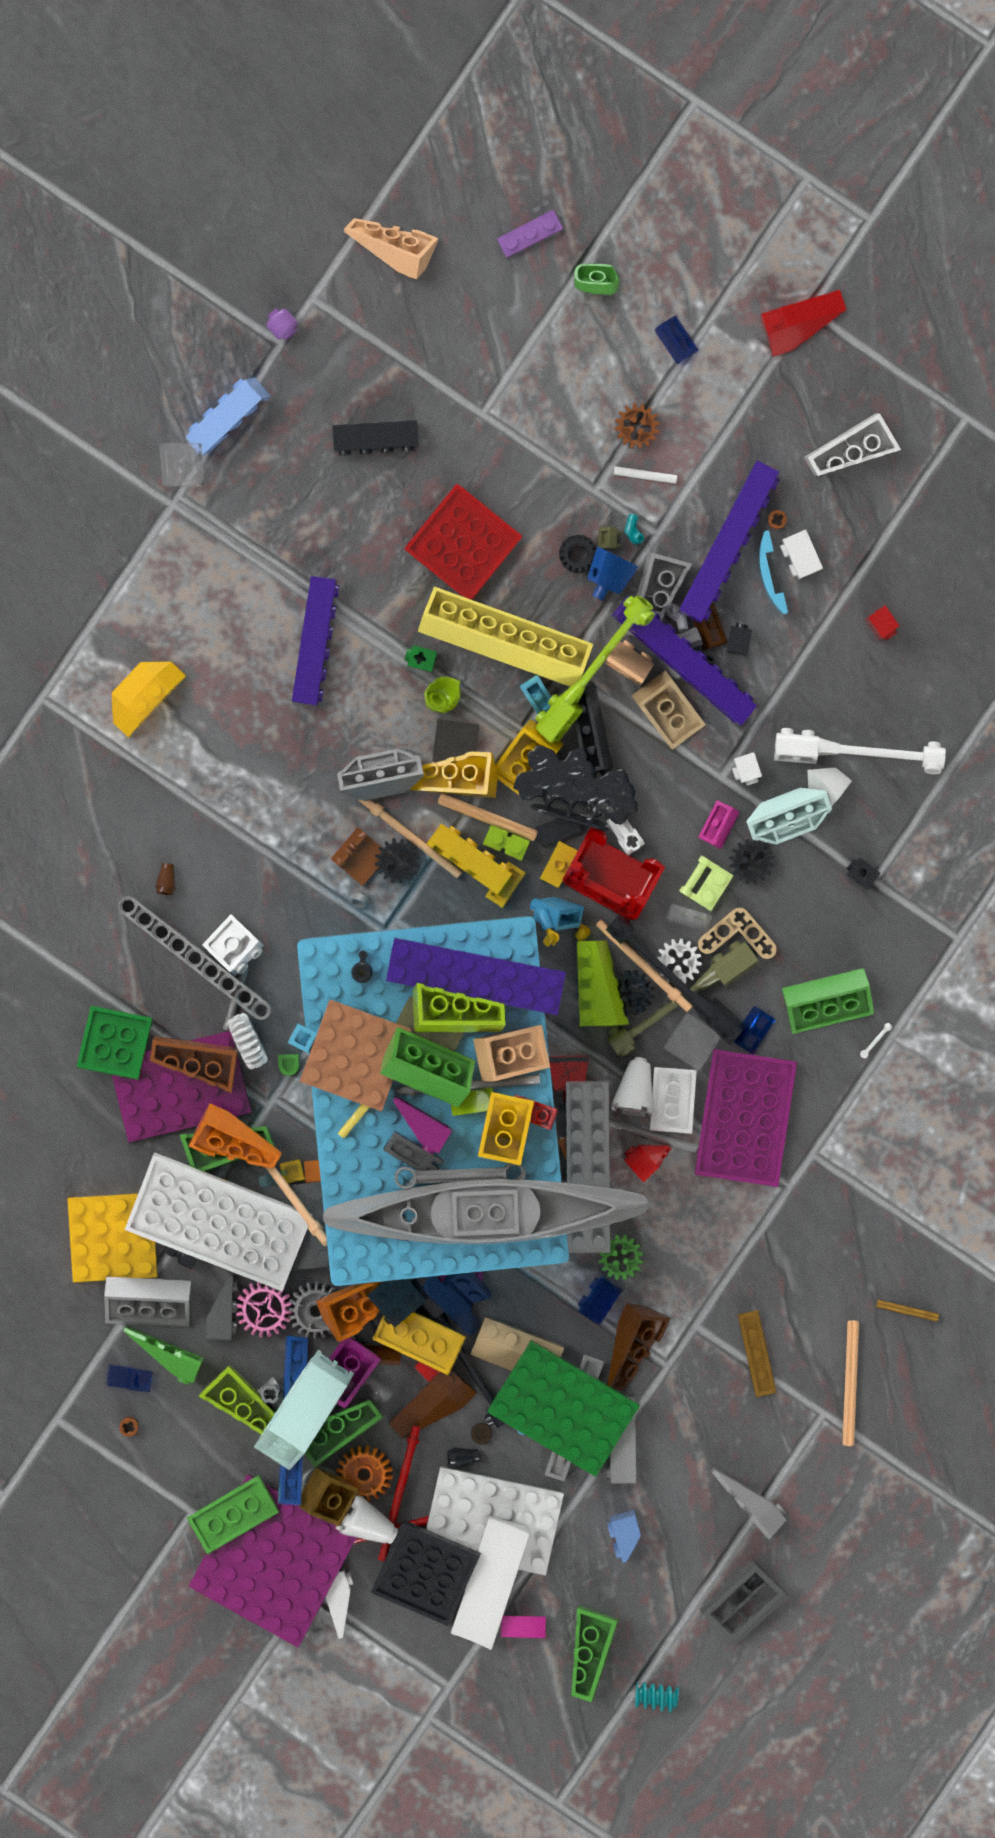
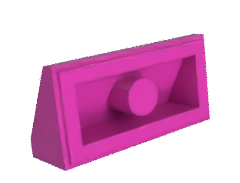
[698,800,739,849]

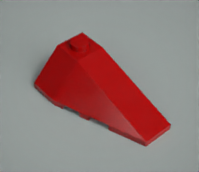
[760,290,847,357]

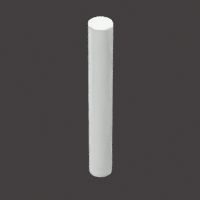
[613,466,677,484]

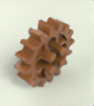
[614,403,660,450]

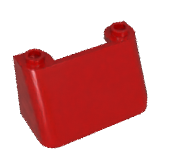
[562,827,666,920]

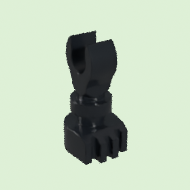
[733,1574,764,1603]

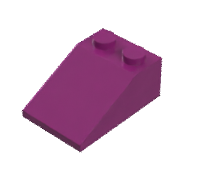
[393,1095,452,1154]
[328,1337,381,1408]

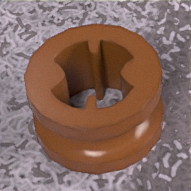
[767,510,787,530]
[119,1417,139,1437]

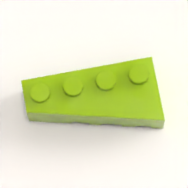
[199,1364,276,1435]

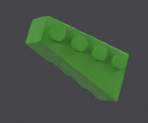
[571,1606,619,1702]

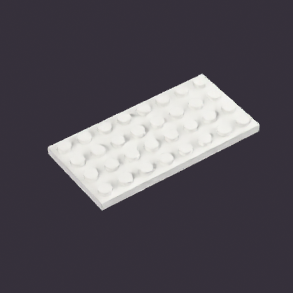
[125,1152,313,1291]

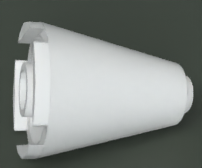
[611,1057,653,1117]

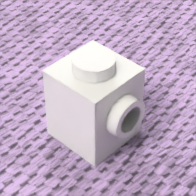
[732,752,762,786]

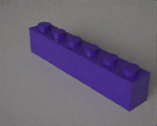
[292,576,340,706]

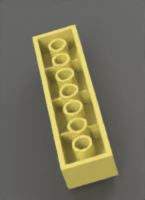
[418,587,593,687]

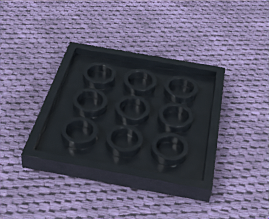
[371,1520,481,1626]

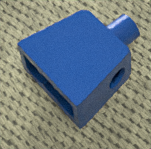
[588,547,639,601]

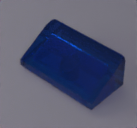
[655,315,699,364]
[733,1006,776,1055]

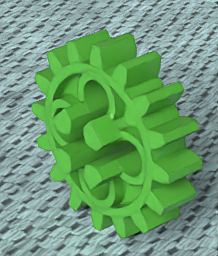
[599,1235,645,1281]

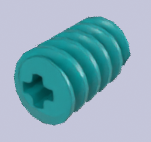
[634,1682,679,1713]

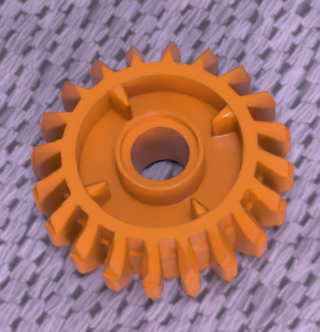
[336,1445,393,1502]

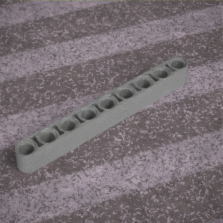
[119,896,272,1020]

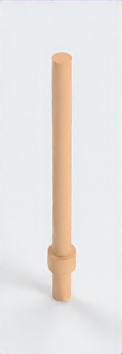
[358,799,462,878]
[596,919,693,1012]
[265,1166,327,1246]

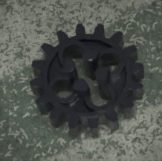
[375,838,420,884]
[729,839,774,884]
[617,970,655,1015]

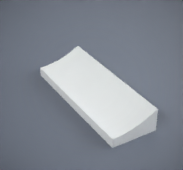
[451,1516,530,1650]

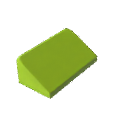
[451,1088,493,1116]

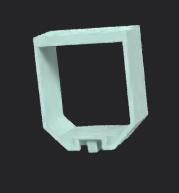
[254,1350,354,1470]

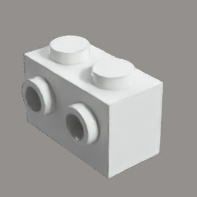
[780,530,823,580]

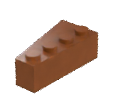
[150,1036,238,1093]

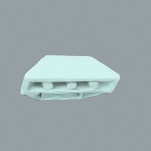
[746,788,832,844]

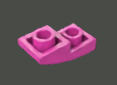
[500,1615,546,1638]

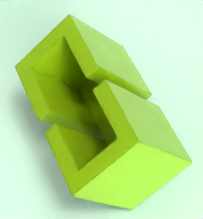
[483,825,530,861]

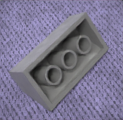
[104,1277,191,1327]

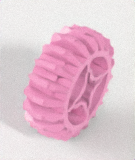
[236,1282,293,1337]

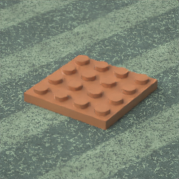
[299,999,412,1112]

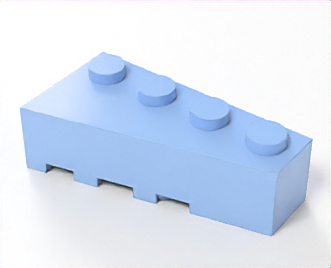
[185,377,271,456]

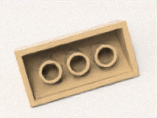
[470,1315,564,1371]

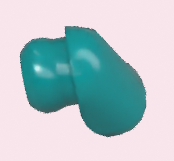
[624,514,644,545]

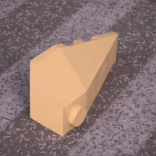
[344,218,438,279]

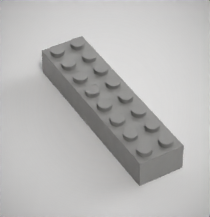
[566,1081,610,1253]

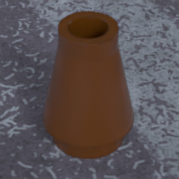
[155,863,176,895]

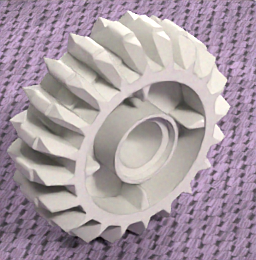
[228,1013,268,1069]

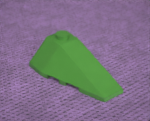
[123,1325,204,1385]

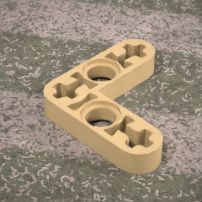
[698,908,776,959]

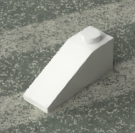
[326,1568,353,1639]

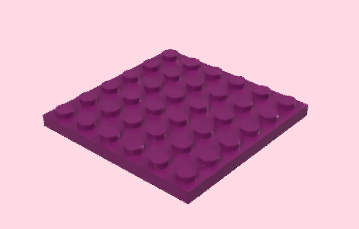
[188,1474,357,1648]

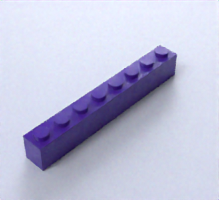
[678,460,780,623]
[611,596,757,725]

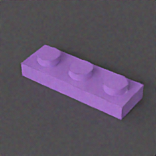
[497,210,563,259]

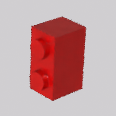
[865,605,899,641]

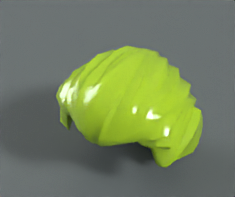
[424,677,461,713]

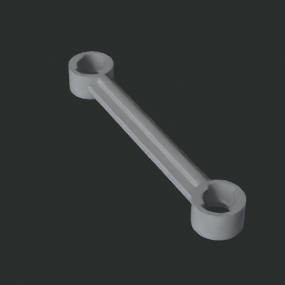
[394,1163,526,1189]

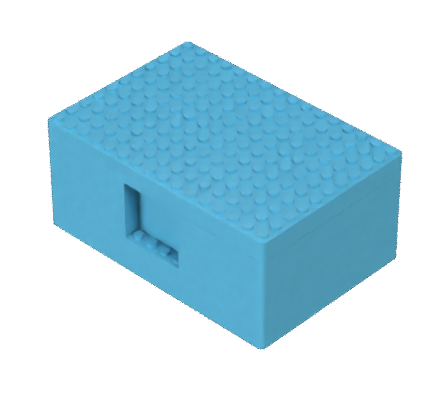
[297,916,569,1286]

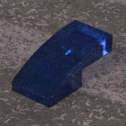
[106,1364,153,1392]

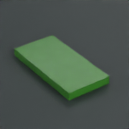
[187,1475,281,1555]

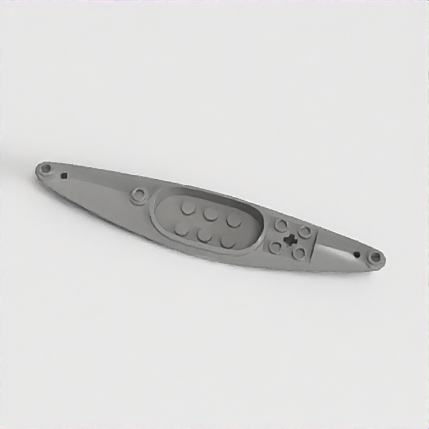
[323,1179,649,1244]

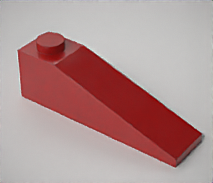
[623,1144,672,1182]

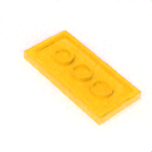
[372,1312,467,1375]

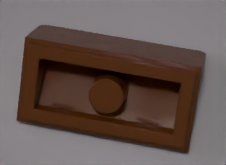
[693,603,727,651]
[363,1344,401,1365]

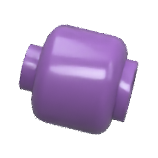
[266,308,298,340]

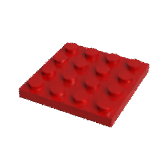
[404,483,523,600]

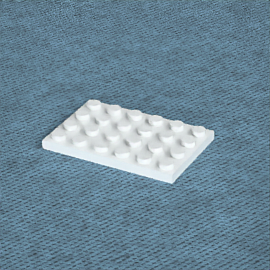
[426,1466,564,1575]

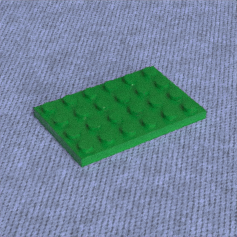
[487,1340,640,1477]

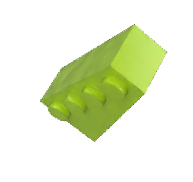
[577,940,629,1026]
[412,983,505,1032]

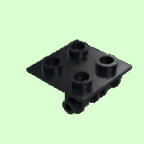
[367,1279,426,1328]

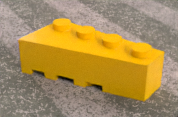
[427,823,514,896]

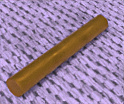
[876,1299,939,1322]

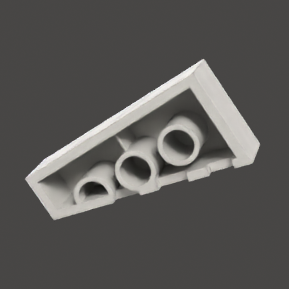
[804,413,901,476]

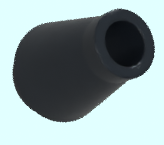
[447,1447,479,1468]

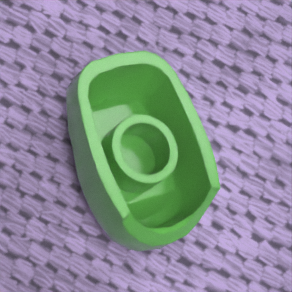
[574,264,620,295]

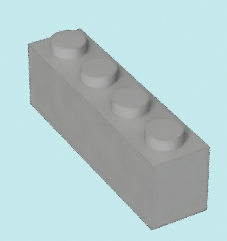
[606,1396,636,1484]

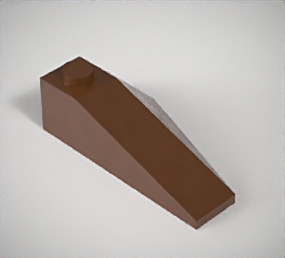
[388,1368,477,1438]

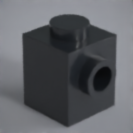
[846,858,881,890]

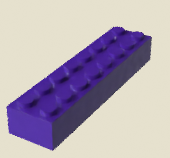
[386,938,566,1015]

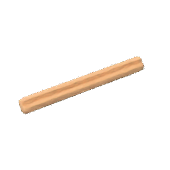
[438,794,538,841]

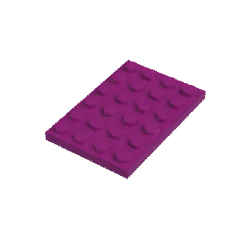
[112,1031,252,1143]
[694,1049,797,1187]

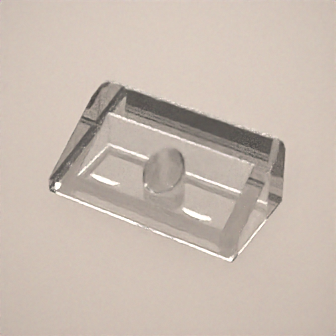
[667,904,712,931]

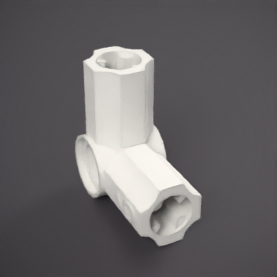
[606,819,645,856]

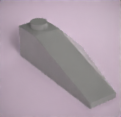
[711,1468,786,1539]

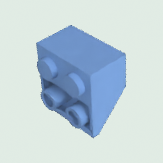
[607,1510,641,1563]

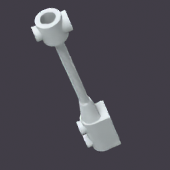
[774,728,946,774]

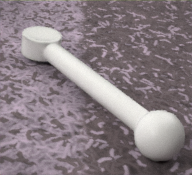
[860,1023,892,1058]

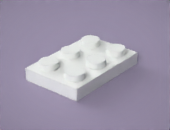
[650,1067,697,1134]

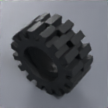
[559,534,596,573]

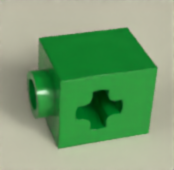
[404,645,437,673]

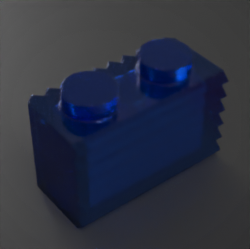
[577,1275,623,1325]

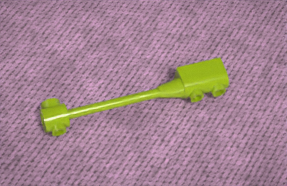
[535,595,655,743]

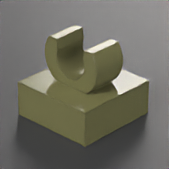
[598,527,623,549]

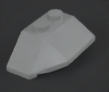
[337,749,424,801]

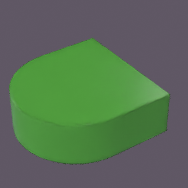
[278,1054,300,1076]

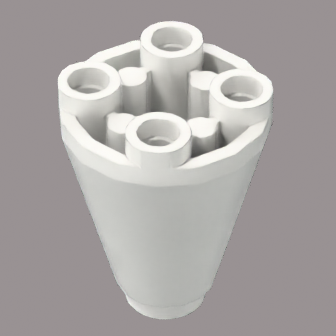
[335,1495,398,1544]

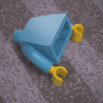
[530,897,591,947]

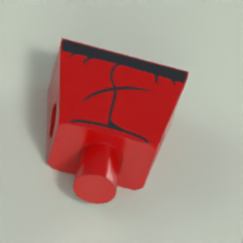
[549,1055,589,1103]

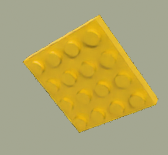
[67,1193,158,1282]

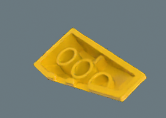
[409,751,498,798]

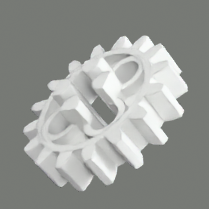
[657,938,702,983]

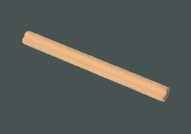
[842,1320,859,1446]

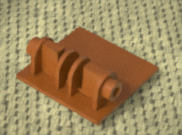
[331,827,390,886]

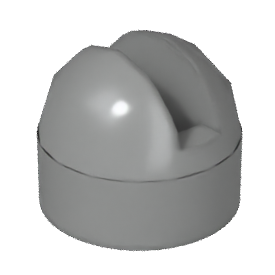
[351,891,369,910]

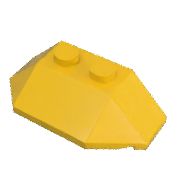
[111,662,186,738]

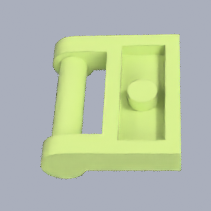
[679,855,733,911]

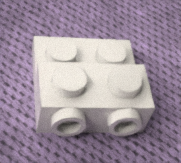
[202,915,264,976]

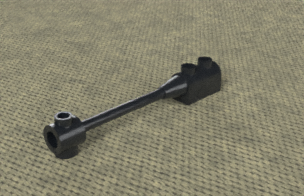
[605,914,746,1045]
[411,1277,506,1428]

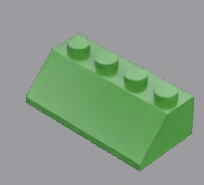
[782,968,874,1034]
[380,1027,475,1107]

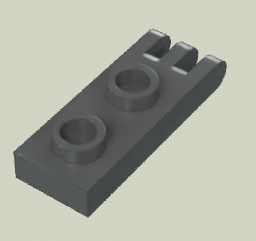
[383,1131,444,1171]

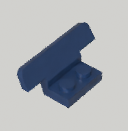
[423,1272,492,1335]

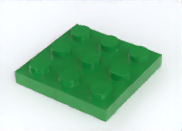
[76,1006,153,1080]

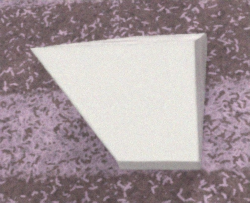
[807,767,852,807]

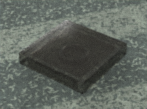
[432,719,479,762]

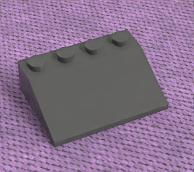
[263,1181,330,1270]

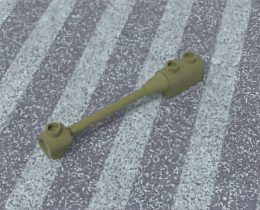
[607,941,760,1058]

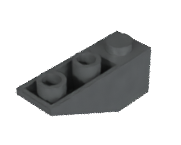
[206,1274,238,1340]

